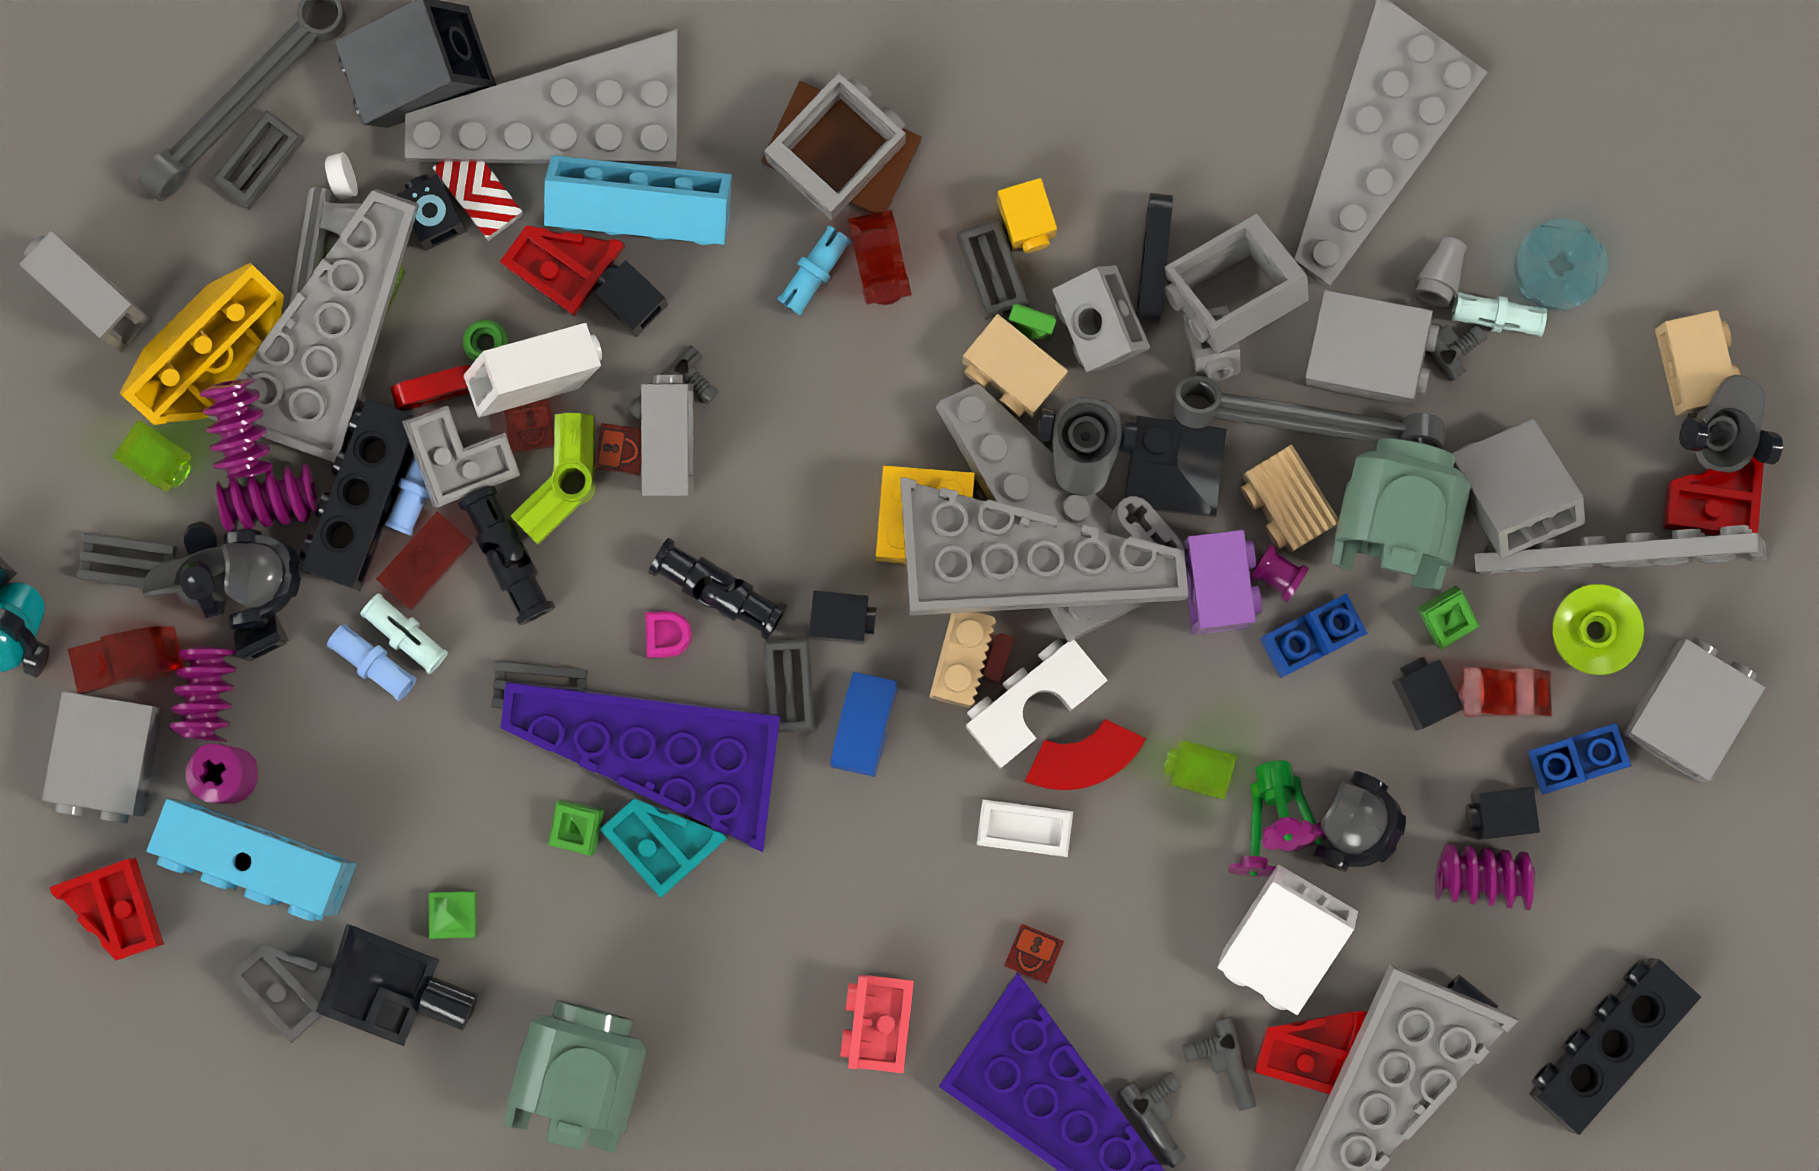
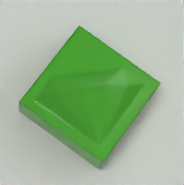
[1008,303,1057,341]
[1417,585,1480,650]
[548,799,604,856]
[429,891,477,939]

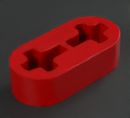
[390,365,471,411]

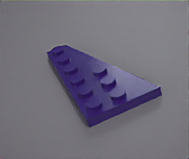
[500,681,780,852]
[939,972,1165,1171]

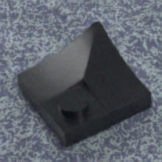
[1124,415,1227,517]
[316,923,439,1046]

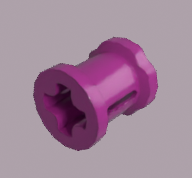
[1250,544,1309,602]

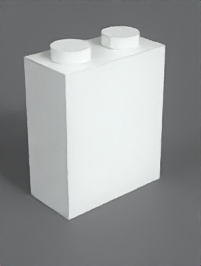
[463,323,602,418]
[1217,864,1358,1015]

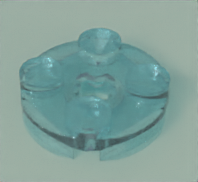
[1514,219,1608,311]

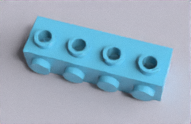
[544,155,732,245]

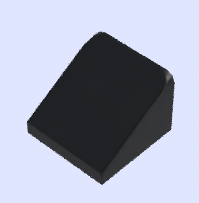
[234,614,289,662]

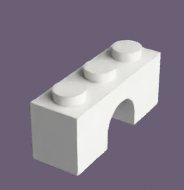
[965,638,1108,769]

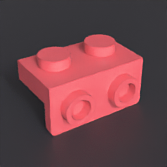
[840,974,914,1073]

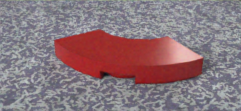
[1024,719,1146,790]

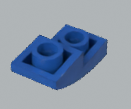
[1260,593,1368,678]
[830,672,898,777]
[1528,722,1632,795]

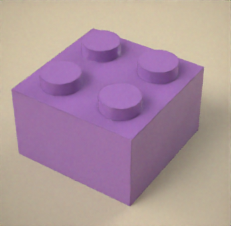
[1182,530,1262,635]

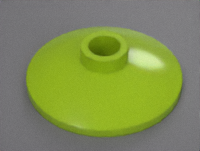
[1552,584,1644,675]

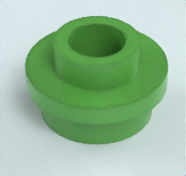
[463,320,509,362]

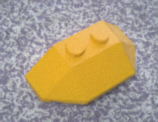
[120,263,284,425]

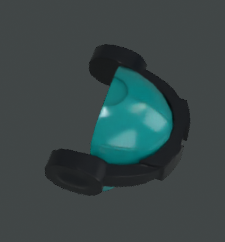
[0,582,49,678]

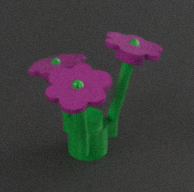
[1228,760,1328,877]

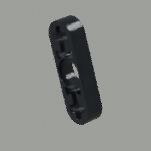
[1136,193,1173,324]

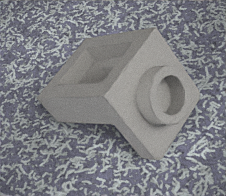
[1183,305,1241,382]

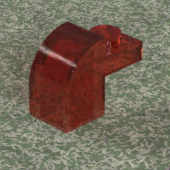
[848,210,911,305]
[68,626,184,694]
[1459,667,1552,718]

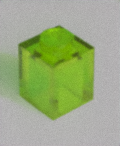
[112,419,193,492]
[1163,740,1237,801]

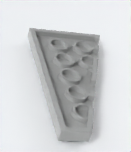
[1293,0,1488,289]
[405,29,678,165]
[208,189,419,462]
[936,383,1149,642]
[900,477,1189,616]
[1475,525,1767,575]
[1295,964,1519,1171]

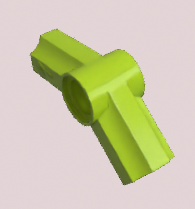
[511,413,596,545]

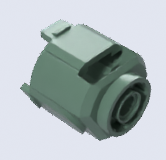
[1331,439,1471,590]
[504,1000,647,1153]

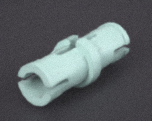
[1451,292,1547,337]
[360,593,448,674]

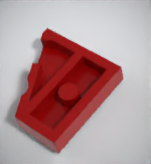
[499,225,625,316]
[1663,457,1764,536]
[49,857,164,961]
[1254,1010,1367,1094]

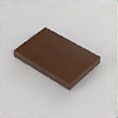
[761,81,922,220]

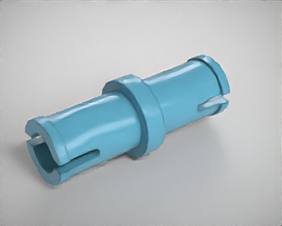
[777,225,852,316]

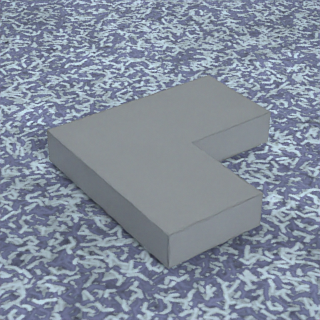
[402,405,520,507]

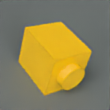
[996,178,1057,253]

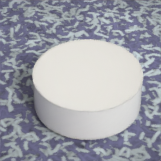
[325,152,358,200]

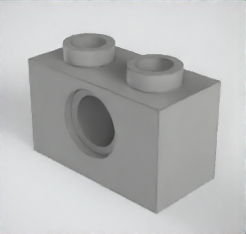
[1052,265,1150,373]

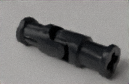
[458,486,556,625]
[649,538,787,640]

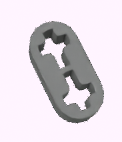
[1109,496,1185,552]

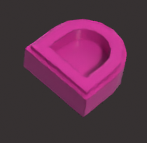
[645,611,692,659]

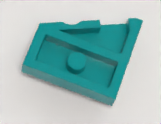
[600,799,728,898]

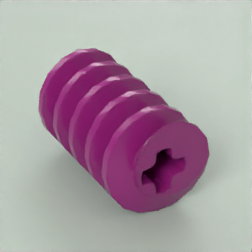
[199,378,273,478]
[216,463,317,532]
[169,646,237,742]
[186,744,258,804]
[1435,844,1535,910]

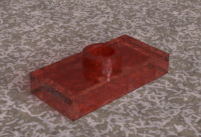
[376,511,473,610]

